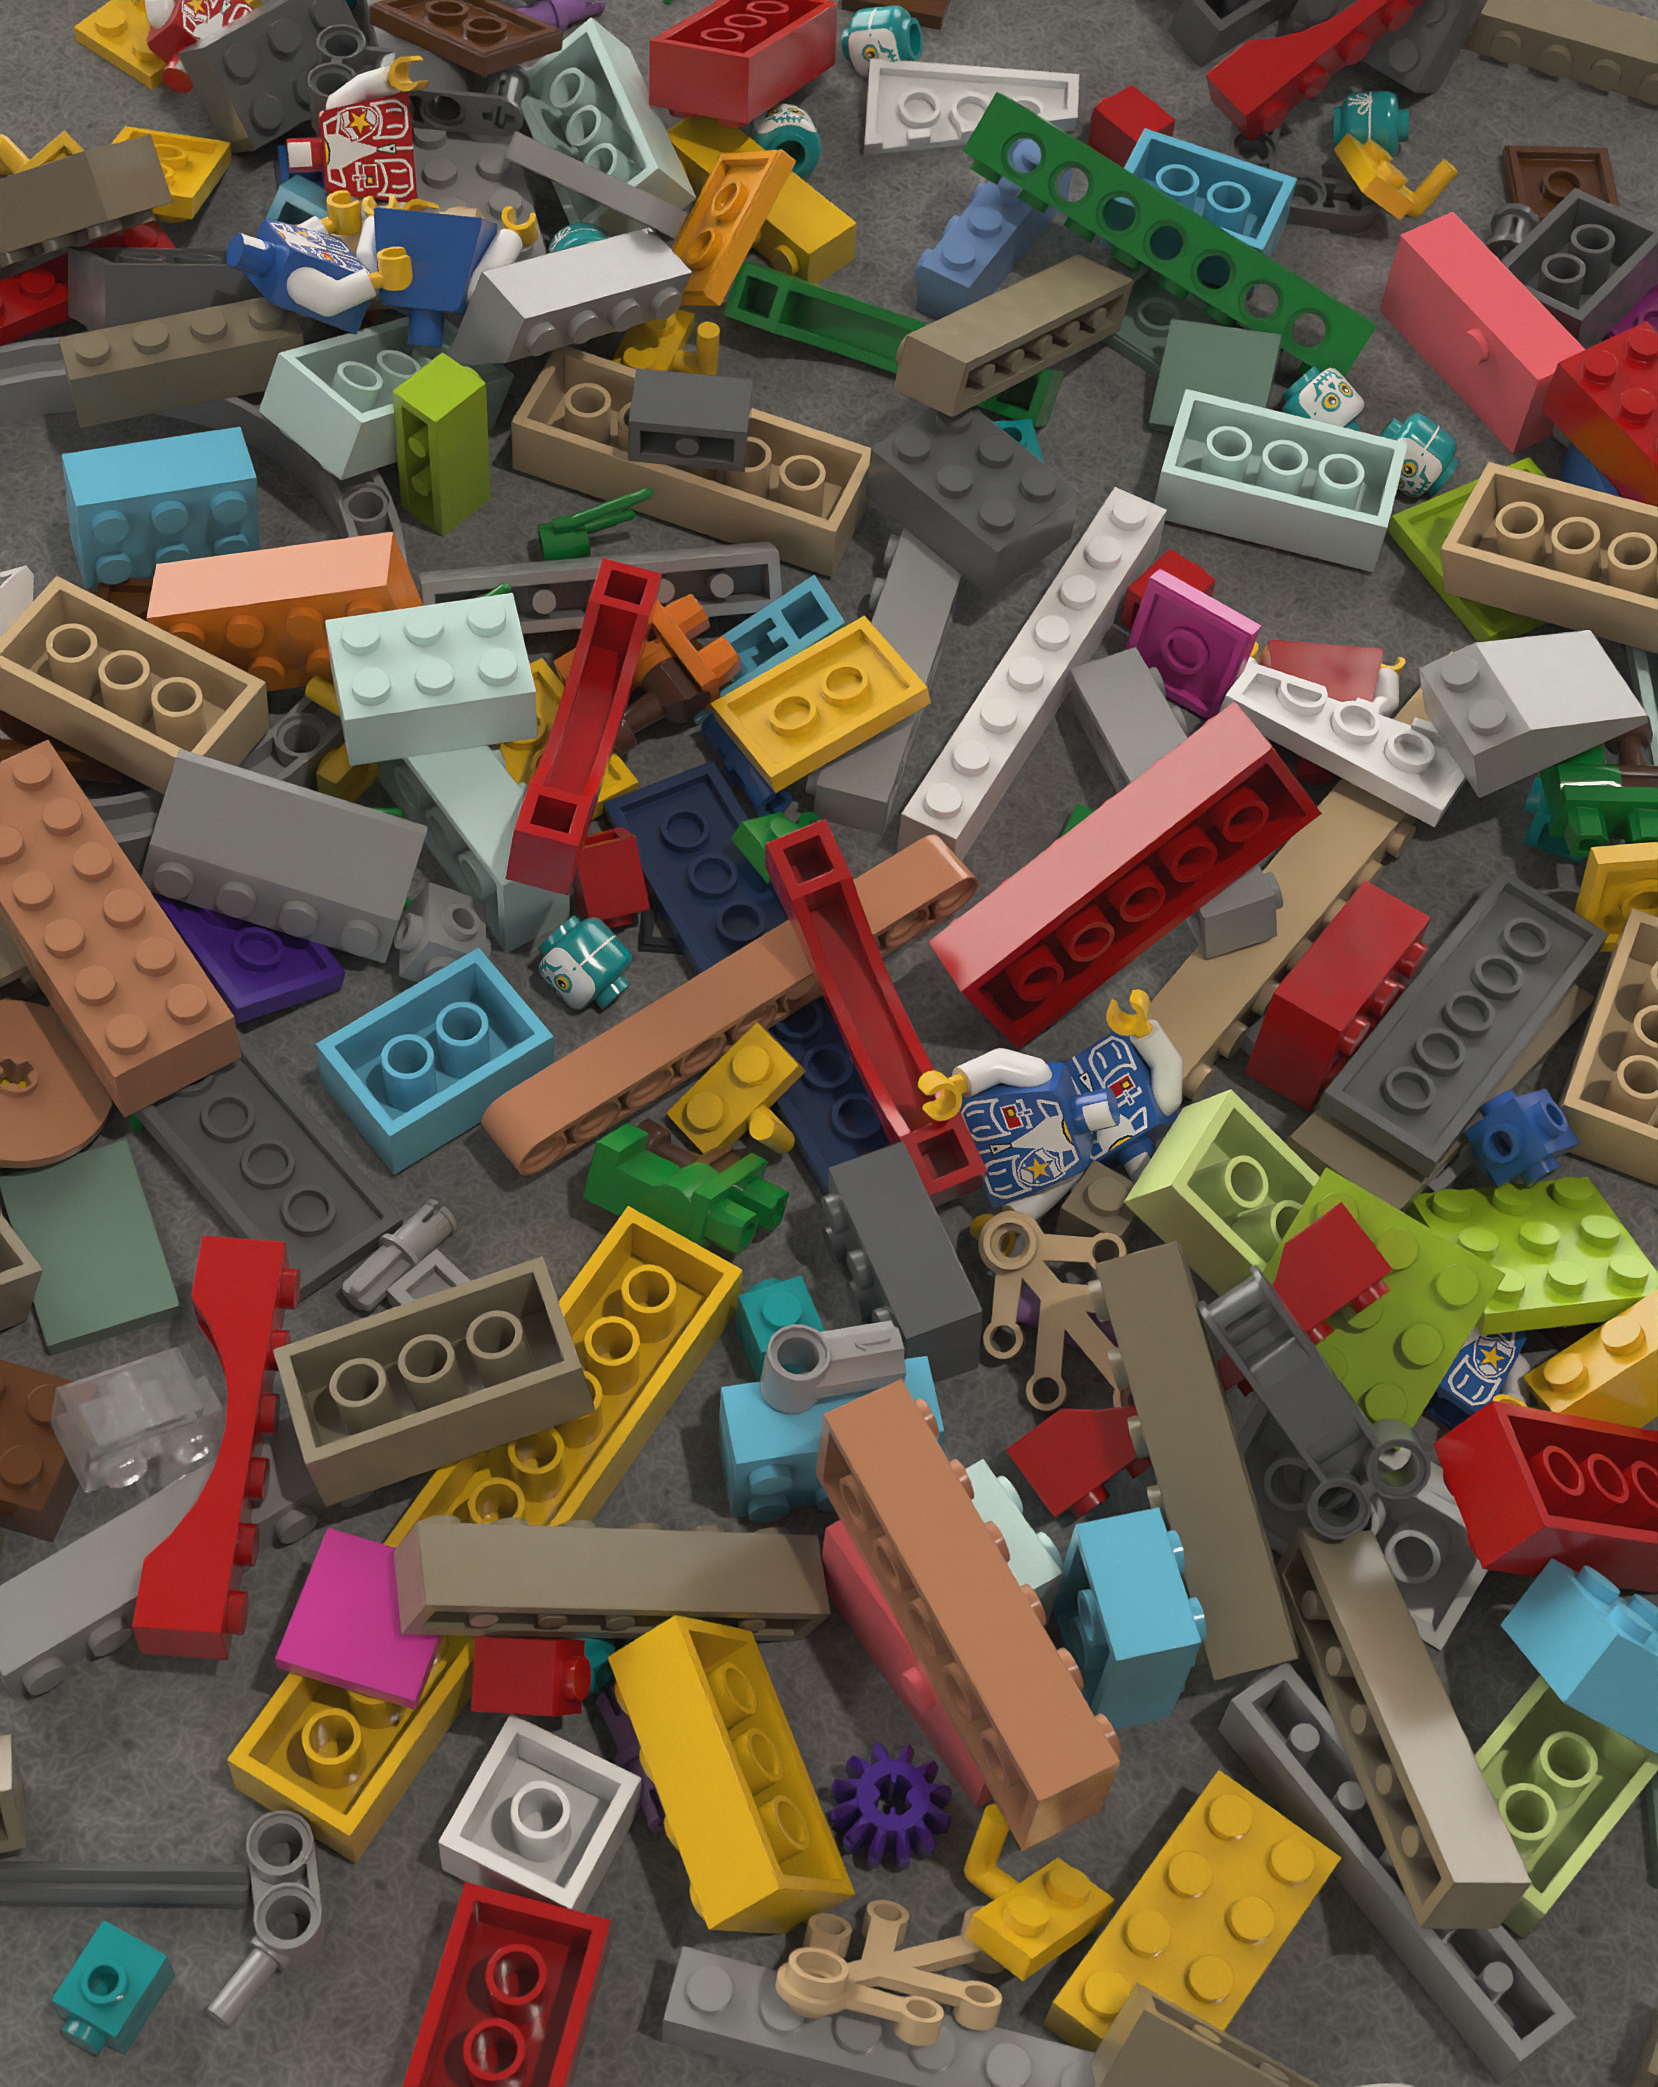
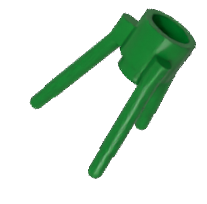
[537,487,653,561]

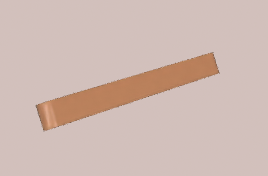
[481,834,979,1176]

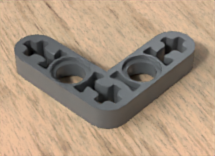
[1228,123,1379,233]

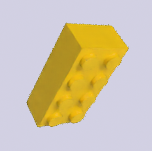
[608,1615,856,1934]
[1043,1770,1342,2053]

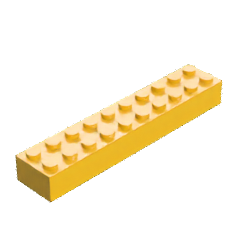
[227,1206,743,1864]

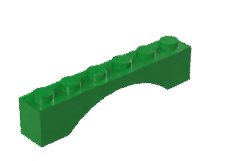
[724,261,1065,426]

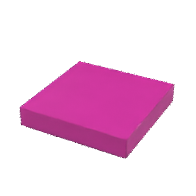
[1124,569,1261,720]
[275,1528,444,1710]

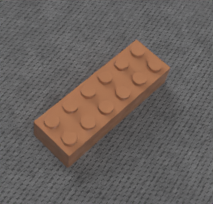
[0,740,242,1118]
[816,1379,1121,1851]

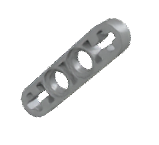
[504,131,688,239]

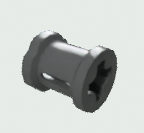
[1485,203,1540,261]

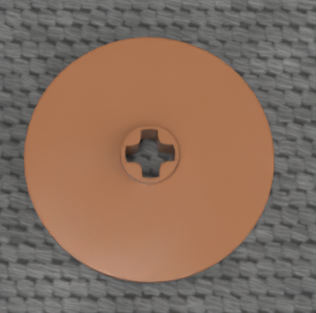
[0,1000,113,1168]

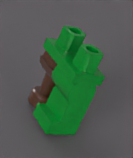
[1539,716,1658,858]
[582,1119,789,1256]

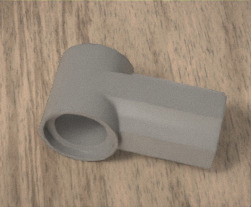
[760,1321,906,1413]

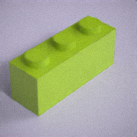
[392,352,491,537]

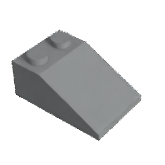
[1419,630,1648,798]

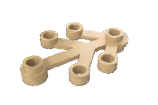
[978,1211,1132,1412]
[775,1900,1005,2046]

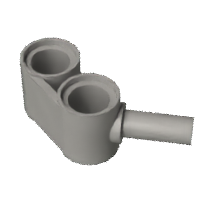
[206,1810,327,2029]

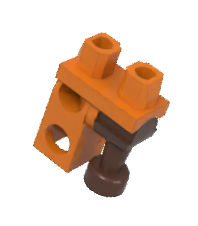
[554,594,742,757]

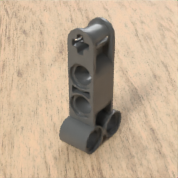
[307,24,531,137]
[1197,1264,1431,1539]

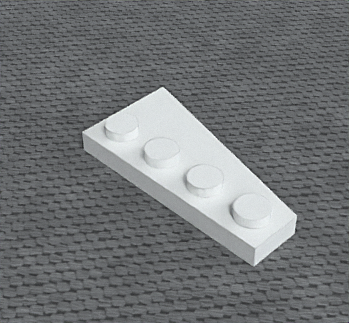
[864,58,1079,155]
[1219,662,1467,827]

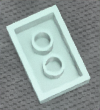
[325,593,537,766]

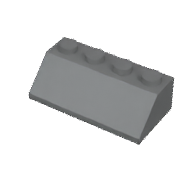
[448,227,692,366]
[141,749,428,964]

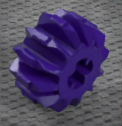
[829,1742,952,1871]

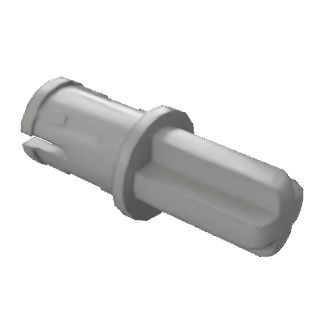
[342,1199,458,1311]

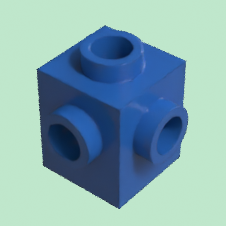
[1464,1088,1580,1187]

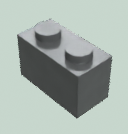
[628,368,753,472]

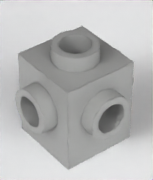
[394,882,491,983]

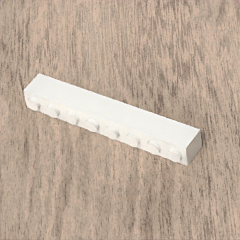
[897,487,1167,861]

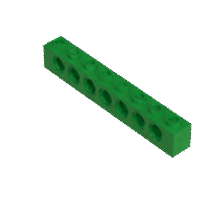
[962,91,1378,378]

